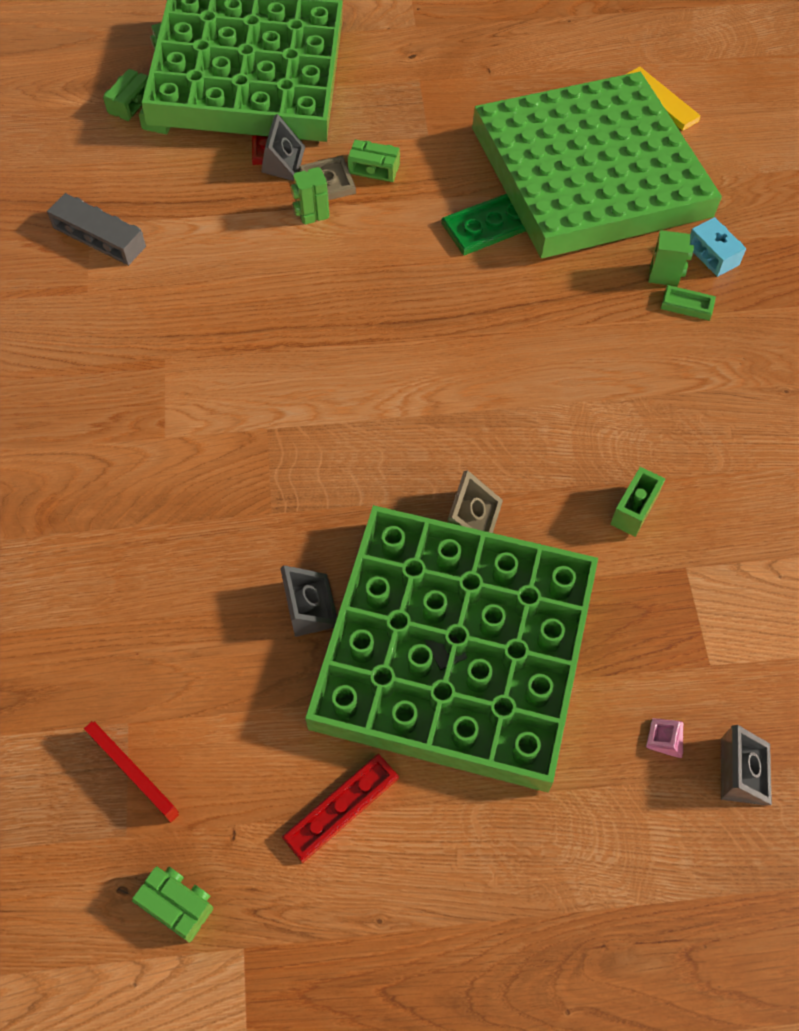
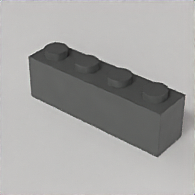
[47,193,146,266]

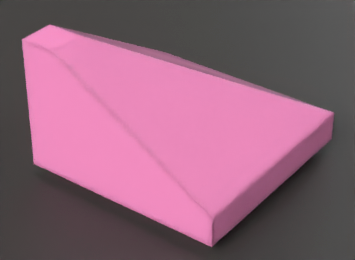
[646,718,683,758]

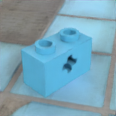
[690,217,746,277]

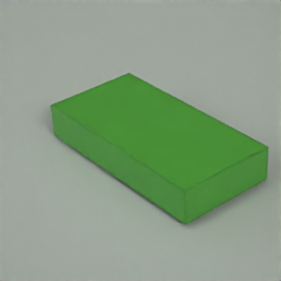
[661,285,716,321]

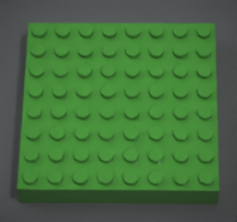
[142,0,343,142]
[472,71,722,259]
[305,505,598,793]

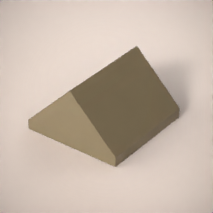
[448,470,503,533]

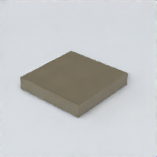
[299,156,356,200]

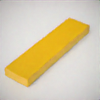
[625,67,701,131]

